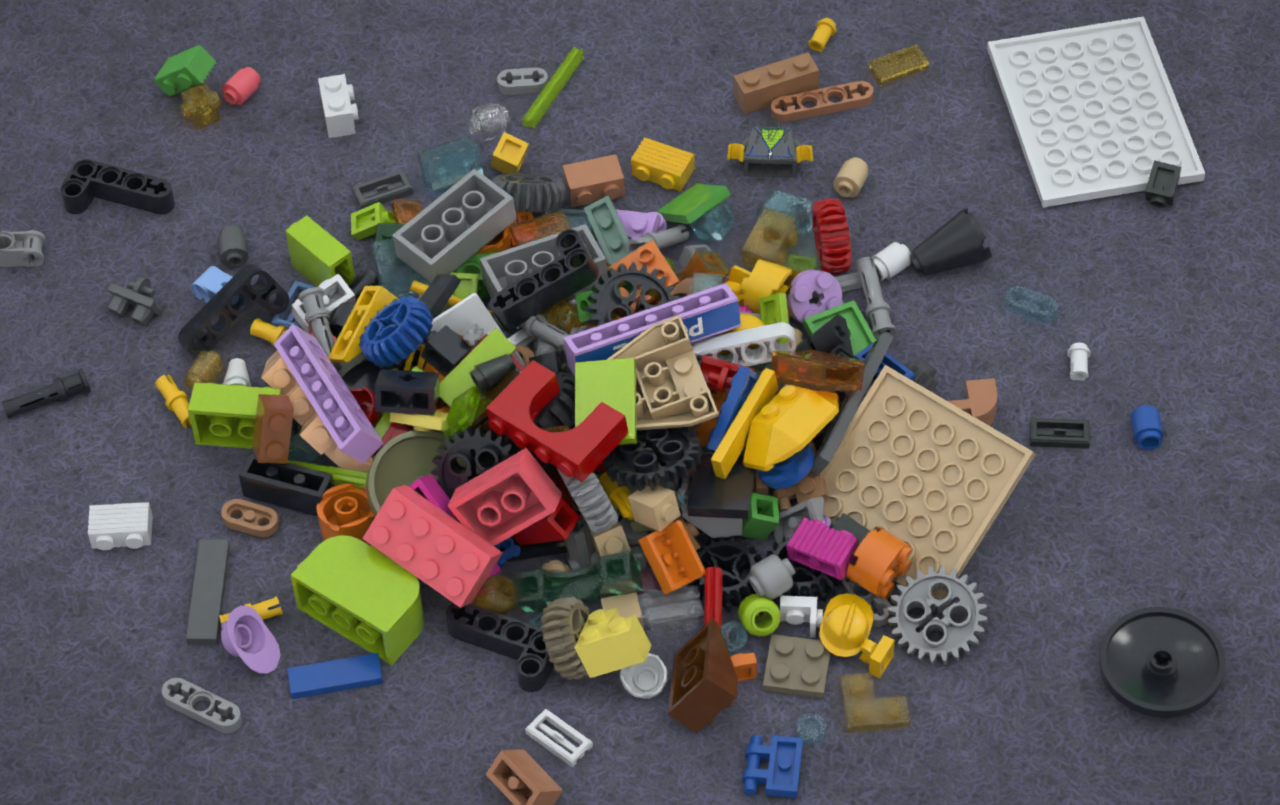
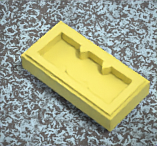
[390,411,456,432]

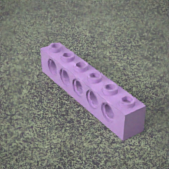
[274,324,383,464]

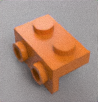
[638,520,705,595]

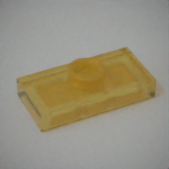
[868,44,929,85]

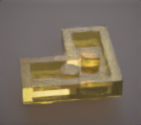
[840,672,910,733]

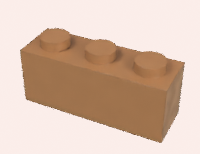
[734,52,819,115]

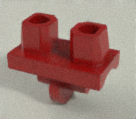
[700,355,755,394]

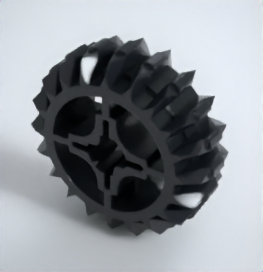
[766,531,842,602]
[686,536,763,613]

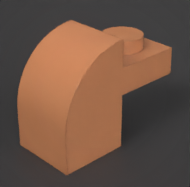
[948,378,998,426]

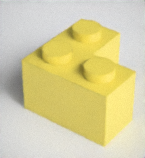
[574,607,652,678]

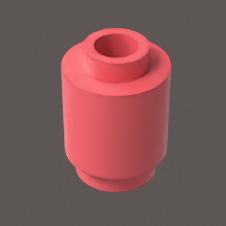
[222,67,261,106]

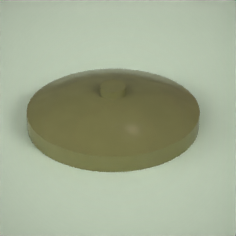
[366,430,478,517]

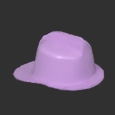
[221,606,281,674]

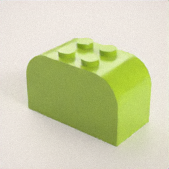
[291,536,424,666]

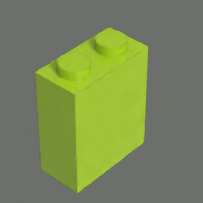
[285,215,355,287]

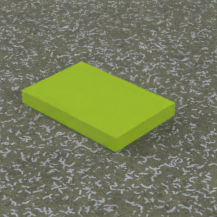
[575,358,637,445]

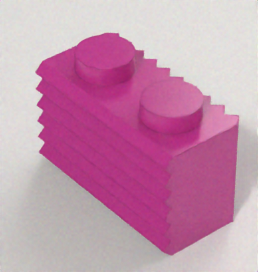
[786,517,858,580]

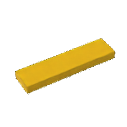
[711,368,779,480]

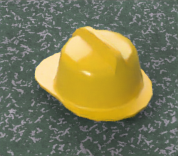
[819,593,874,657]

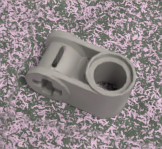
[0,230,46,267]

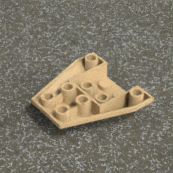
[607,315,719,430]

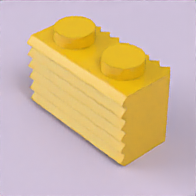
[631,137,695,192]

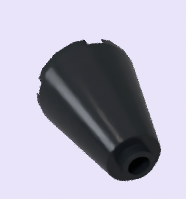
[910,208,992,276]

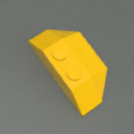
[743,384,839,472]

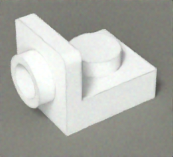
[780,596,823,638]

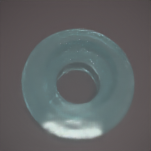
[720,621,747,652]

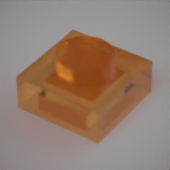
[391,199,423,224]

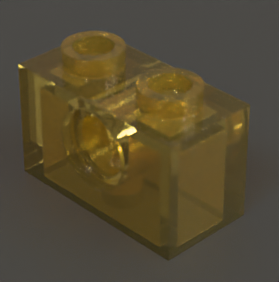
[742,208,799,269]

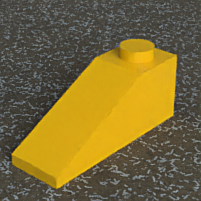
[328,286,399,363]

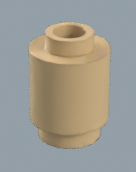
[833,158,868,198]

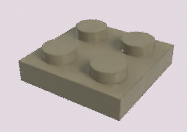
[762,634,831,699]

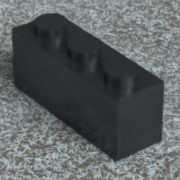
[239,453,334,516]

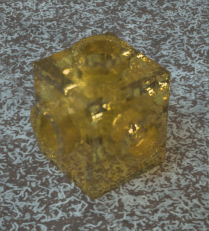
[180,83,221,130]

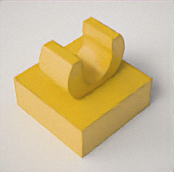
[859,635,895,678]

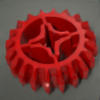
[812,198,852,274]

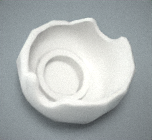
[620,653,667,699]

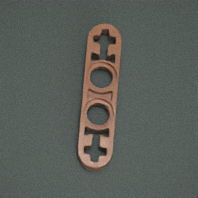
[771,81,874,123]

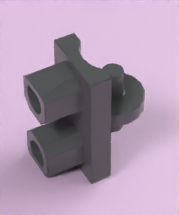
[107,276,163,326]

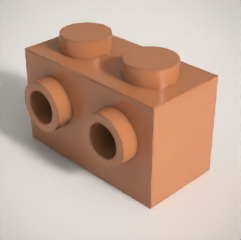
[562,154,625,208]
[485,749,563,805]

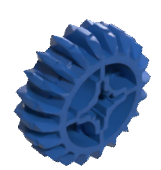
[359,296,434,368]

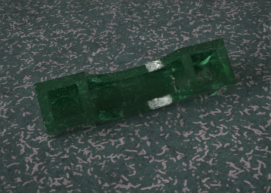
[513,551,643,613]

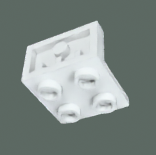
[431,293,505,348]

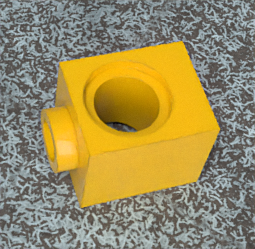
[490,132,529,174]

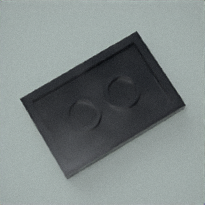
[688,454,756,519]

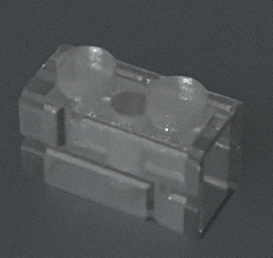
[637,585,704,638]

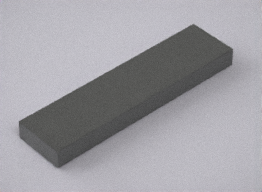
[186,539,230,645]

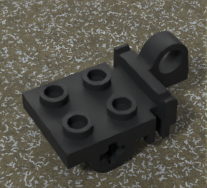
[788,314,861,416]

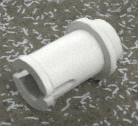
[1067,343,1090,380]

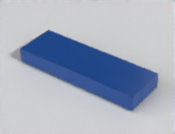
[287,653,383,699]

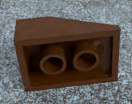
[668,619,738,733]

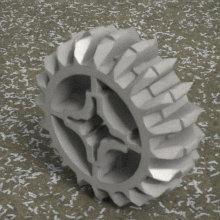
[558,469,618,534]

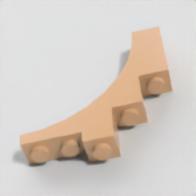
[261,351,375,472]

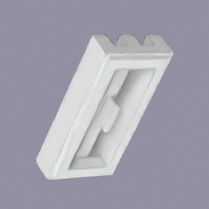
[525,709,593,767]

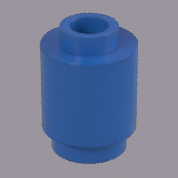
[1130,405,1164,450]

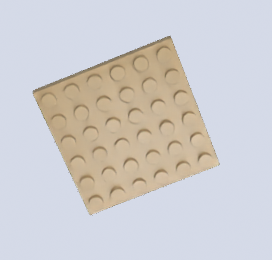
[797,365,1036,600]

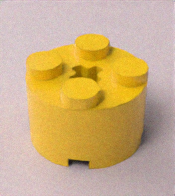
[740,259,799,319]

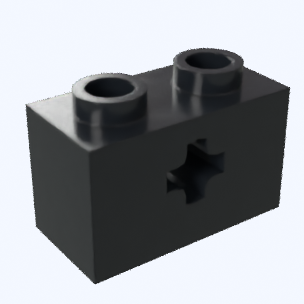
[375,369,439,415]

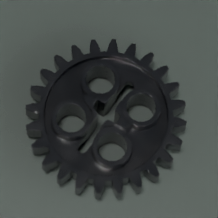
[586,262,679,326]
[431,425,521,500]
[604,427,703,491]

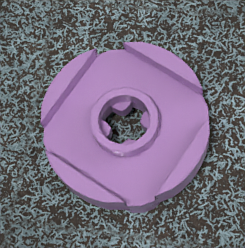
[786,269,844,323]

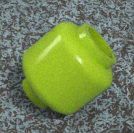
[738,594,781,637]

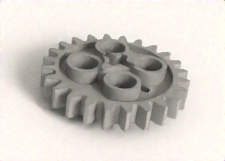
[888,566,988,665]

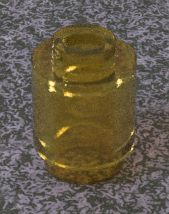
[184,351,224,390]

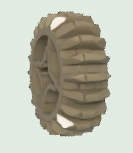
[541,596,590,680]

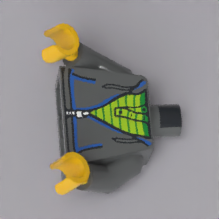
[727,119,813,178]

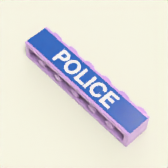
[564,283,741,376]

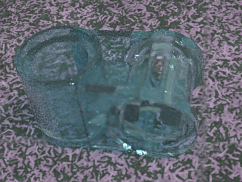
[757,190,813,234]

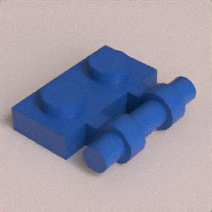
[742,735,803,798]

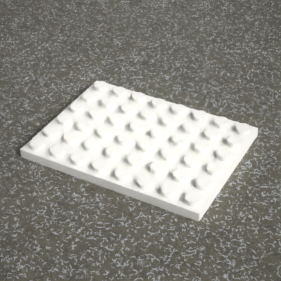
[987,16,1205,208]

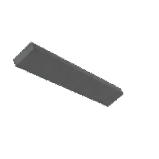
[810,331,894,476]

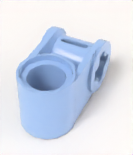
[191,266,239,305]

